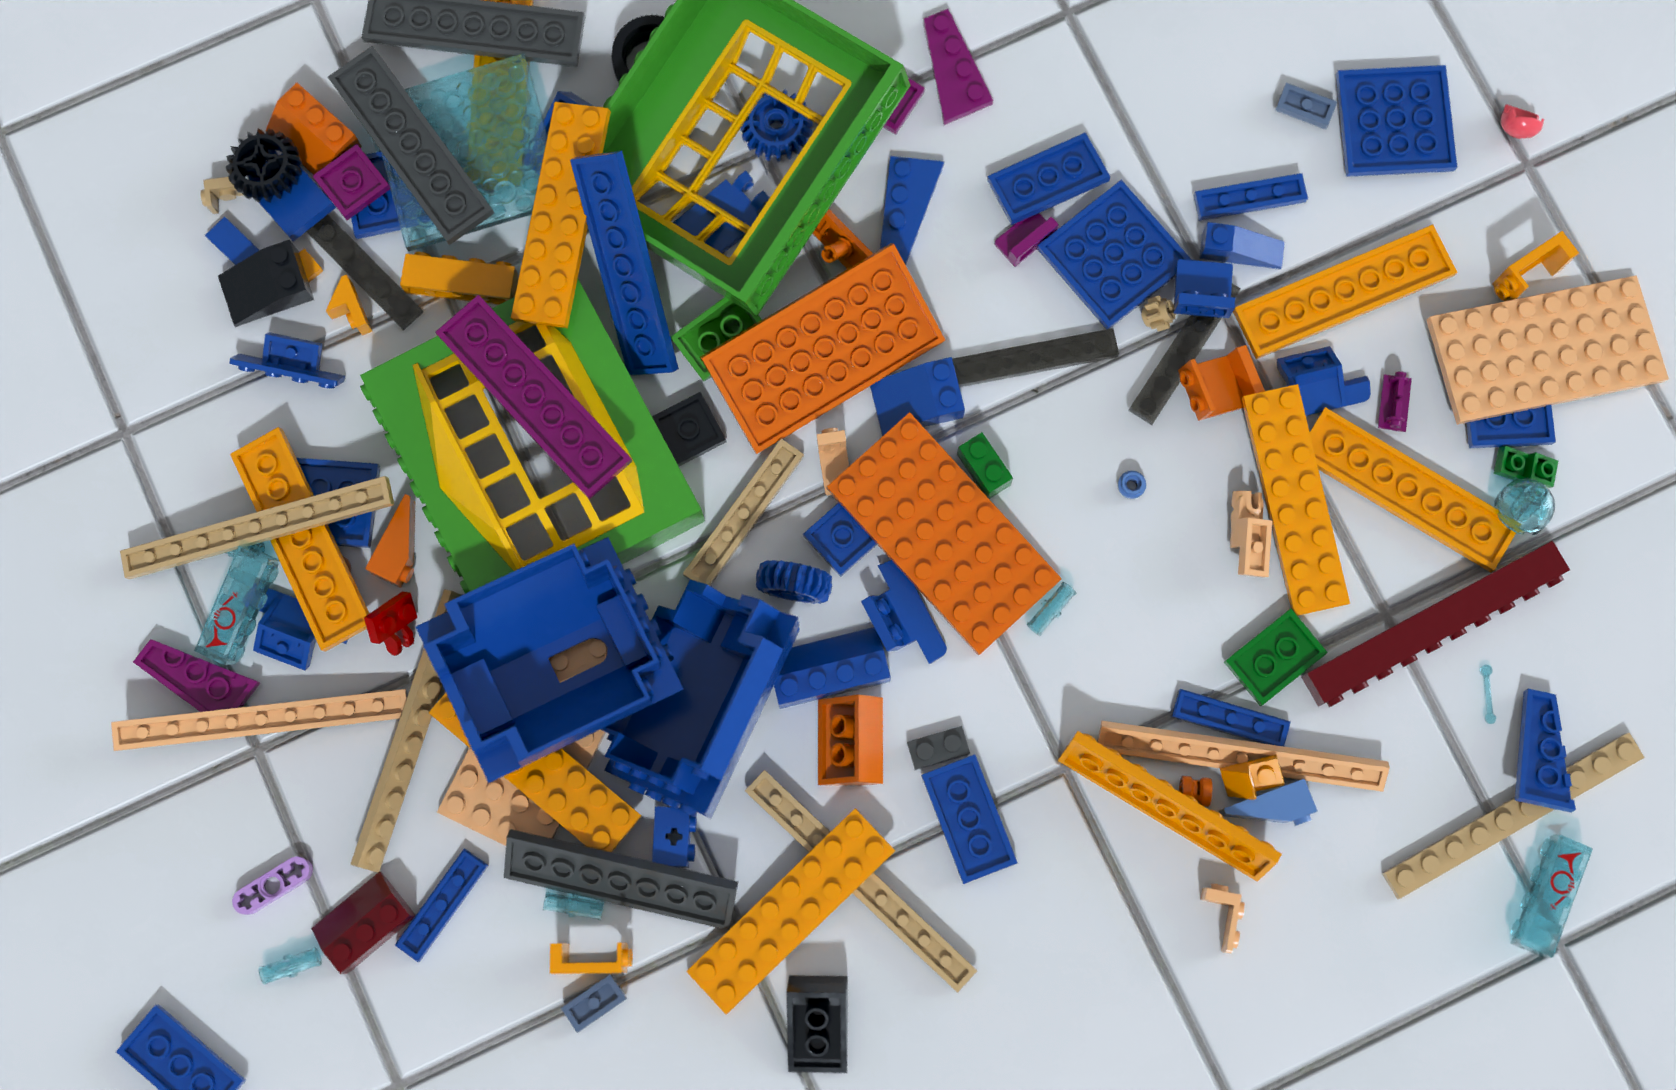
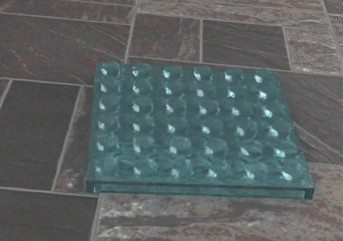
[381,53,548,252]

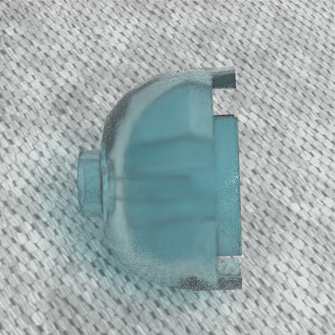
[1494,478,1555,535]

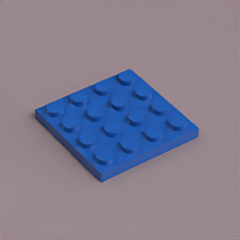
[1336,65,1457,177]
[1037,180,1192,331]

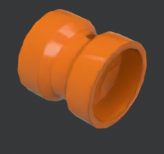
[1179,776,1212,807]

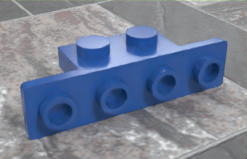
[229,332,345,389]

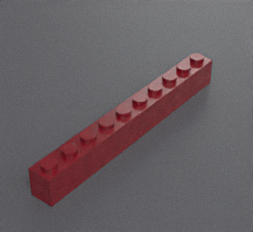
[1301,540,1570,707]

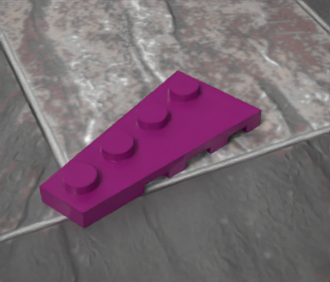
[923,9,993,125]
[133,639,260,712]

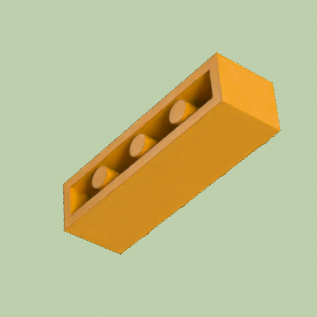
[400,252,519,305]

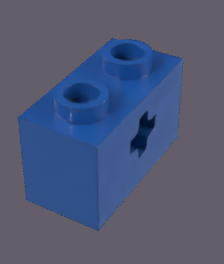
[652,806,697,868]

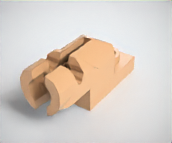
[1230,491,1272,578]

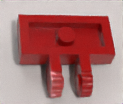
[364,591,418,656]

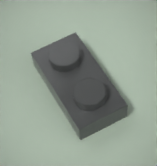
[907,726,970,770]

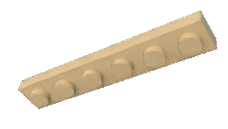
[683,439,804,586]

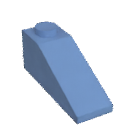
[1219,779,1318,826]

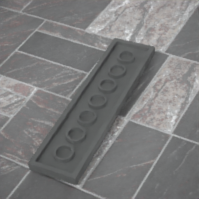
[362,0,585,67]
[328,46,495,245]
[504,829,738,930]

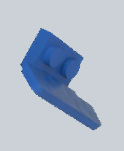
[1277,346,1371,416]
[861,560,947,664]
[244,585,348,671]

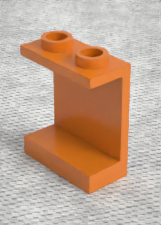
[1178,345,1265,421]

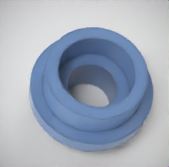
[1118,471,1146,499]

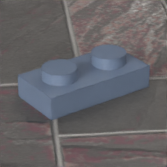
[1275,83,1337,129]
[561,974,627,1033]

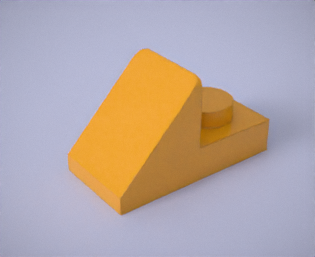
[326,274,372,335]
[1220,754,1285,800]

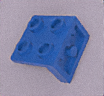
[1173,259,1235,318]

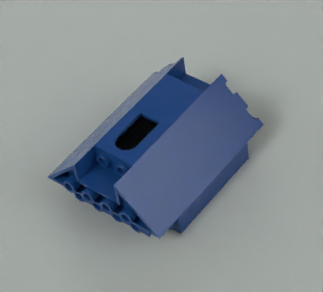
[415,537,683,783]
[600,580,800,819]

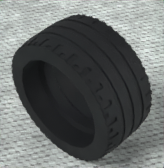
[612,15,665,82]

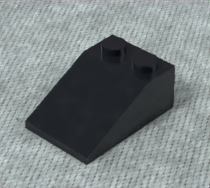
[218,240,314,327]
[786,975,848,1073]

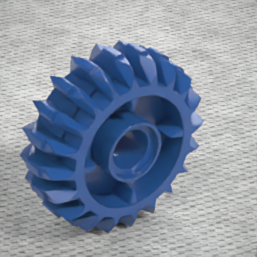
[740,89,813,162]
[756,560,832,604]

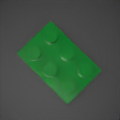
[1224,609,1328,707]

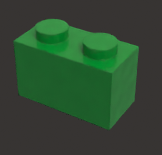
[957,432,1013,499]

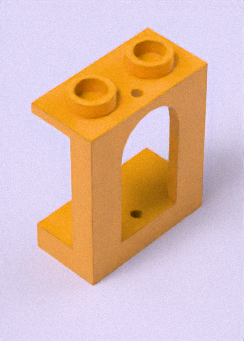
[1492,231,1579,301]
[550,943,633,974]

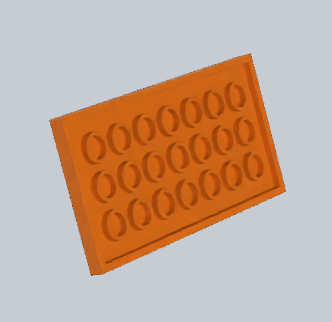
[700,243,945,454]
[826,412,1062,655]

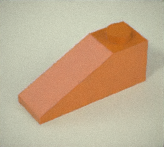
[365,494,416,588]

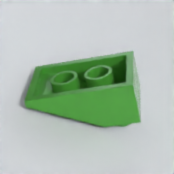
[671,297,762,382]

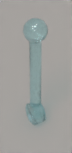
[1480,665,1496,724]

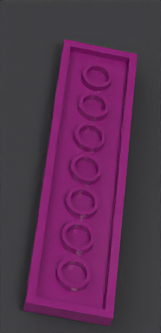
[435,295,632,500]

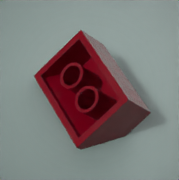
[311,871,416,974]

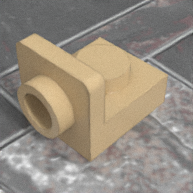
[201,177,243,214]

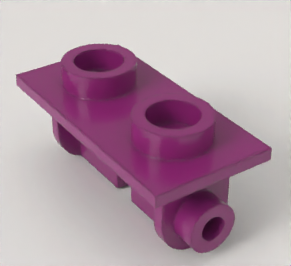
[1378,372,1412,432]

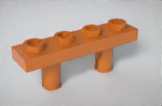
[812,209,873,269]

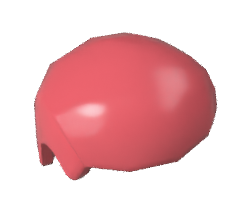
[1501,104,1544,139]

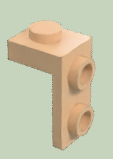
[817,428,849,496]
[1200,883,1245,953]

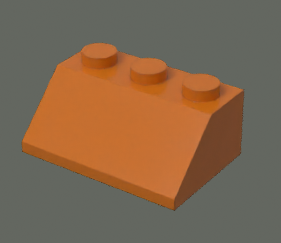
[265,82,362,175]
[818,695,883,785]

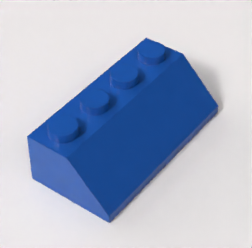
[774,627,891,709]

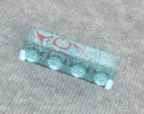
[194,546,280,665]
[1510,834,1593,958]

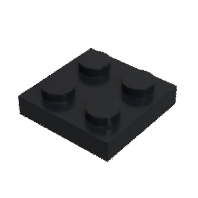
[652,392,727,466]

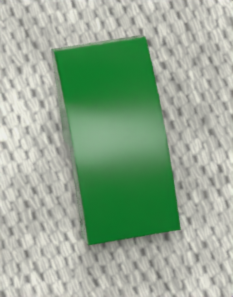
[1494,446,1558,488]

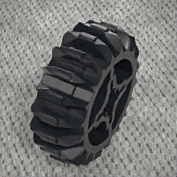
[225,128,303,203]

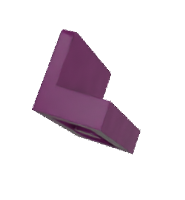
[994,213,1059,267]

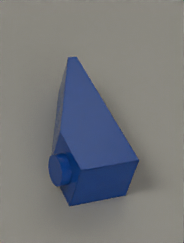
[1199,222,1285,269]

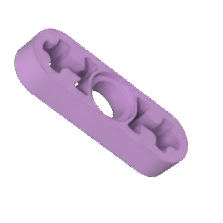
[232,857,313,915]

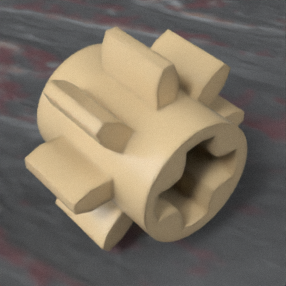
[1141,295,1176,332]

